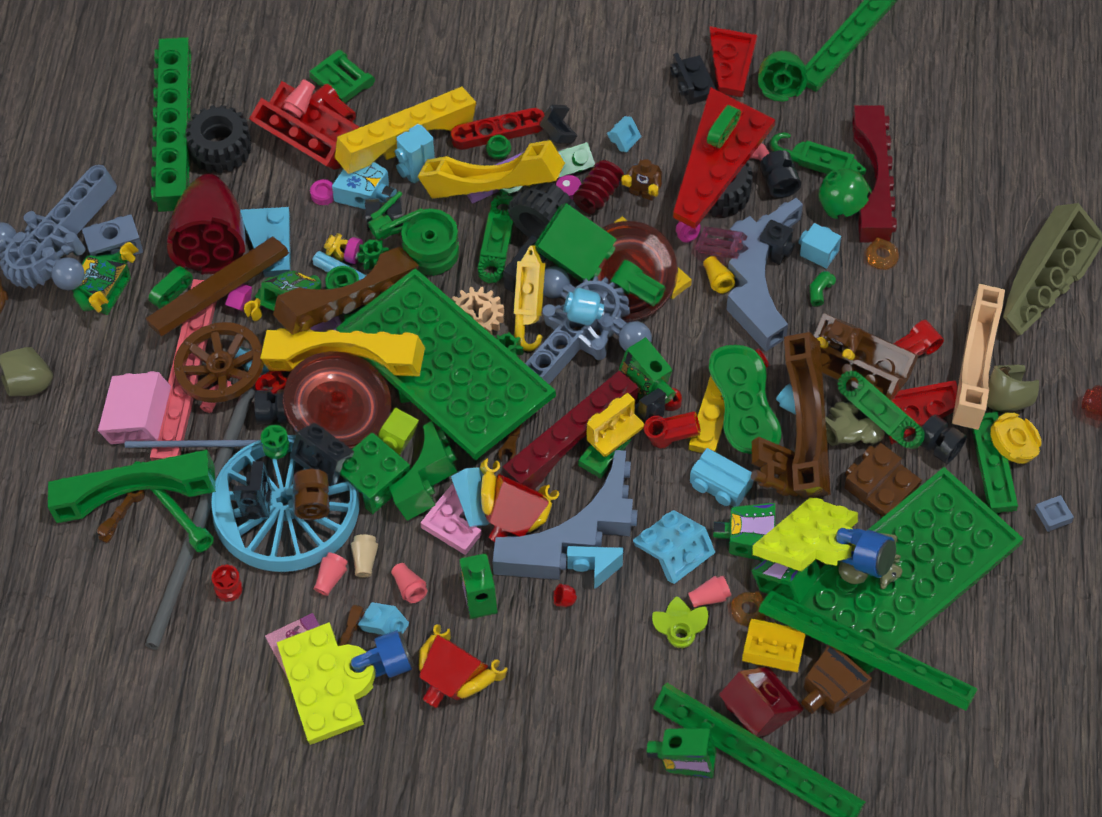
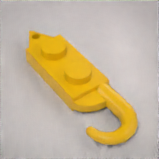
[514,245,545,352]

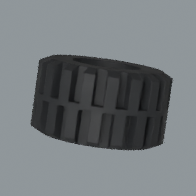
[186,105,252,173]
[706,161,752,217]
[508,182,578,238]

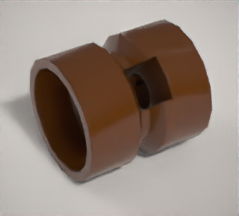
[292,469,330,520]

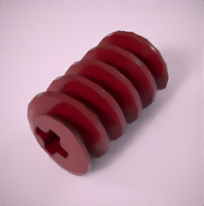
[573,160,624,214]

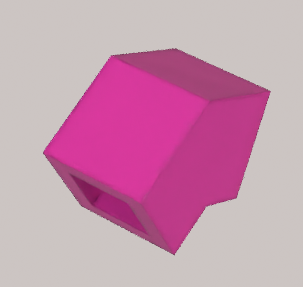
[225,284,252,312]

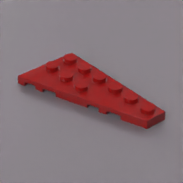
[673,88,775,229]

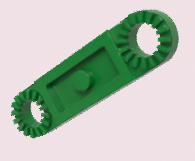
[478,194,514,283]
[837,371,924,449]

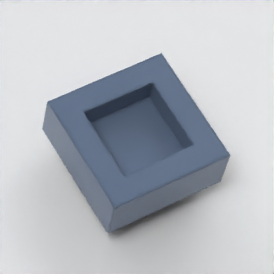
[1035,495,1074,532]

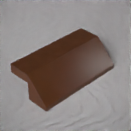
[814,313,919,401]

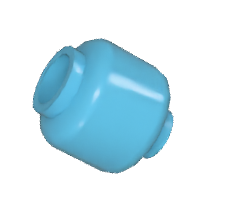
[563,288,604,326]

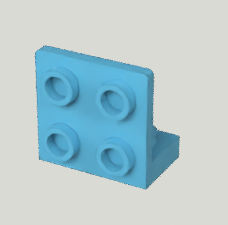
[633,510,716,584]

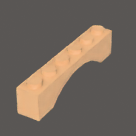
[952,284,1005,430]

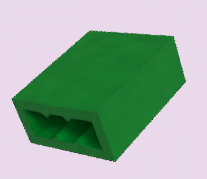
[533,203,617,283]

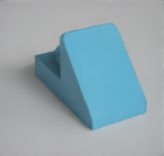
[567,546,623,588]

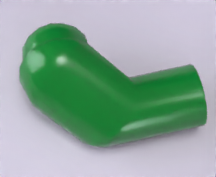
[809,271,836,307]

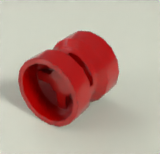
[212,565,242,602]

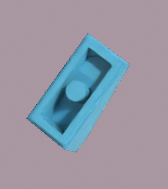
[451,467,489,527]

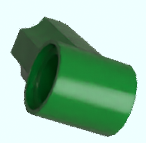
[610,260,666,307]

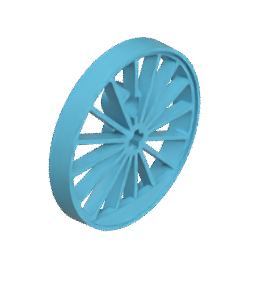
[212,435,359,572]

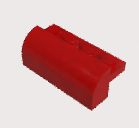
[249,81,360,170]

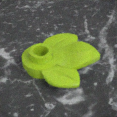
[652,596,708,648]

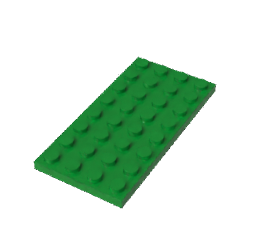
[336,268,556,460]
[799,467,1024,675]

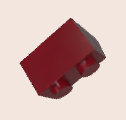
[719,667,804,737]

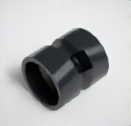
[760,150,801,198]
[365,196,403,232]
[255,389,289,425]
[920,414,967,464]

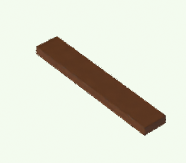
[145,236,289,336]

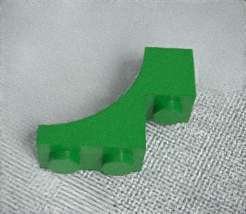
[389,421,457,521]

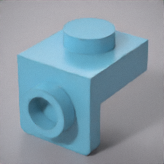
[358,602,409,635]

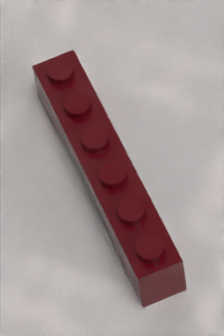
[852,105,897,243]
[502,370,638,490]

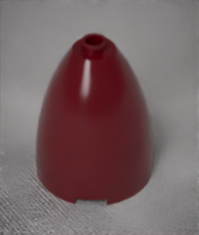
[167,174,246,275]

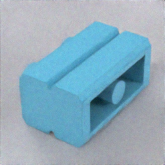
[395,124,435,183]
[690,448,754,507]

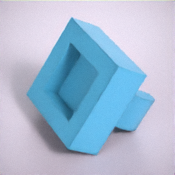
[607,116,641,152]

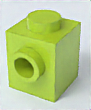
[378,407,419,456]

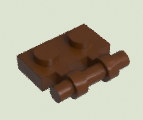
[751,436,799,497]

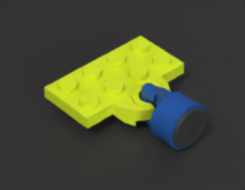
[753,497,896,578]
[277,623,414,745]

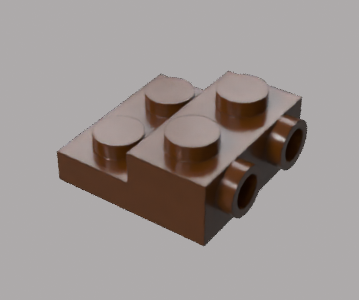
[844,443,922,517]

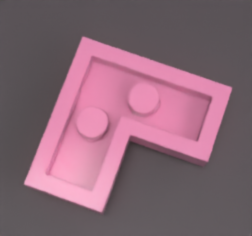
[421,483,482,555]

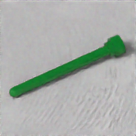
[133,461,214,552]

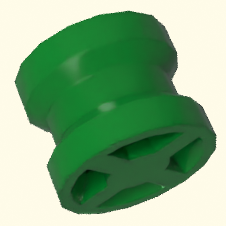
[260,425,290,459]

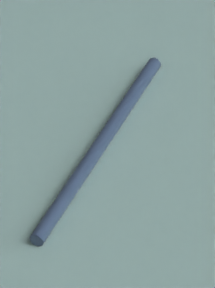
[125,440,258,448]

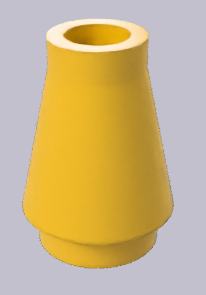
[703,256,735,294]

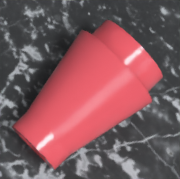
[283,79,315,119]
[313,552,348,596]
[391,563,427,603]
[688,575,732,608]

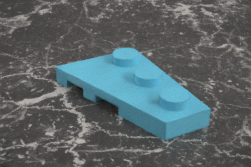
[240,207,291,277]

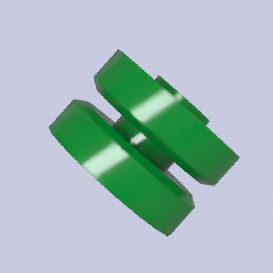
[401,208,459,276]

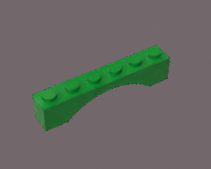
[48,450,216,523]

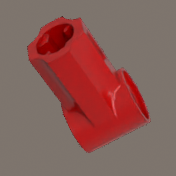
[311,84,356,122]
[893,320,944,356]
[644,411,701,448]

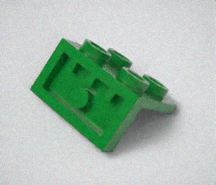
[340,433,410,515]

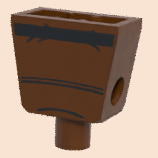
[801,646,872,714]

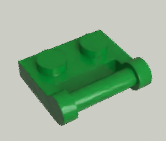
[309,50,375,103]

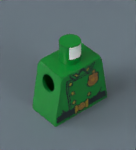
[619,337,676,404]

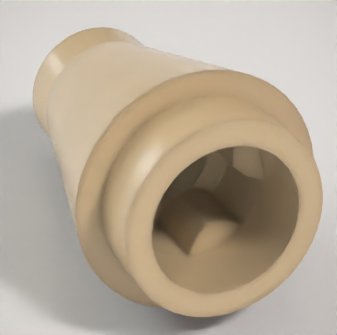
[351,535,378,577]

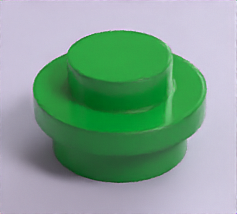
[486,135,511,159]

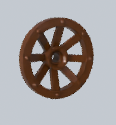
[174,322,264,403]

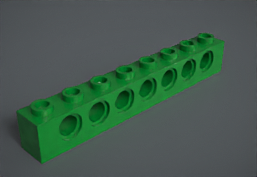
[151,37,192,212]

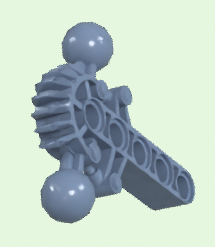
[0,165,117,290]
[525,266,652,384]

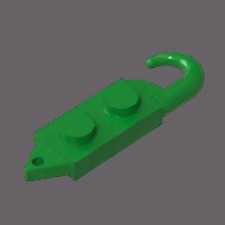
[769,132,866,175]

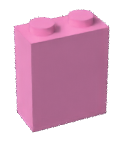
[98,371,171,444]

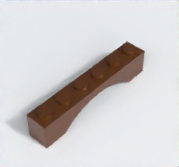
[273,246,419,335]
[784,332,831,499]

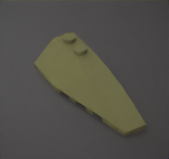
[1003,203,1102,335]

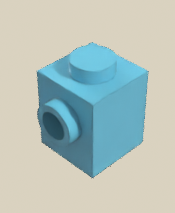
[799,223,841,269]

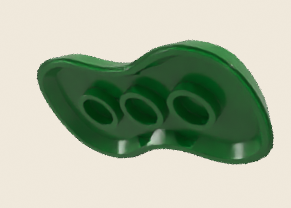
[709,345,781,454]

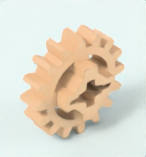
[452,287,504,334]

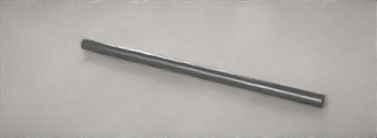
[145,388,255,650]

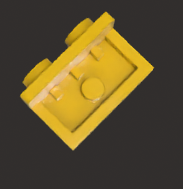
[587,393,644,457]
[742,619,805,673]

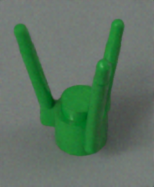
[368,191,424,240]

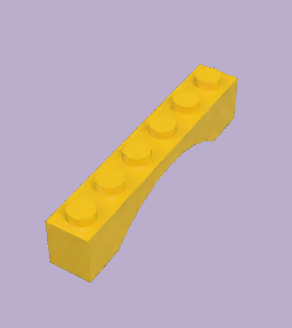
[335,87,476,174]
[418,140,565,199]
[260,328,425,376]

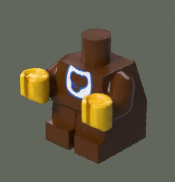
[621,159,662,201]
[817,319,865,360]

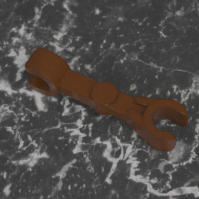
[499,423,523,462]
[97,490,145,543]
[339,605,365,646]

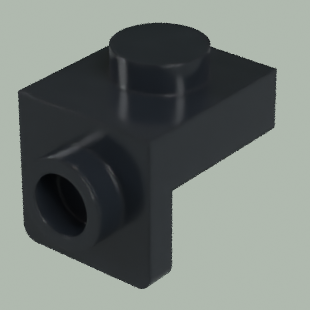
[539,104,578,144]
[760,220,795,265]
[634,388,666,424]

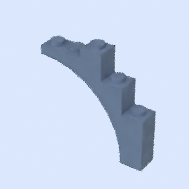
[727,198,803,352]
[493,450,638,580]

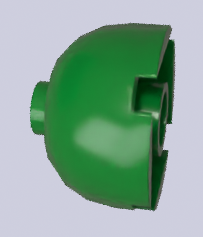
[758,50,808,102]
[819,168,871,219]

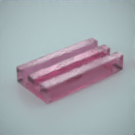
[695,226,747,259]

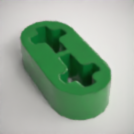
[707,105,741,148]
[149,266,193,309]

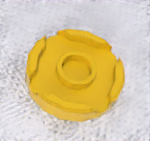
[991,413,1041,464]

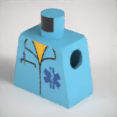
[332,162,397,209]

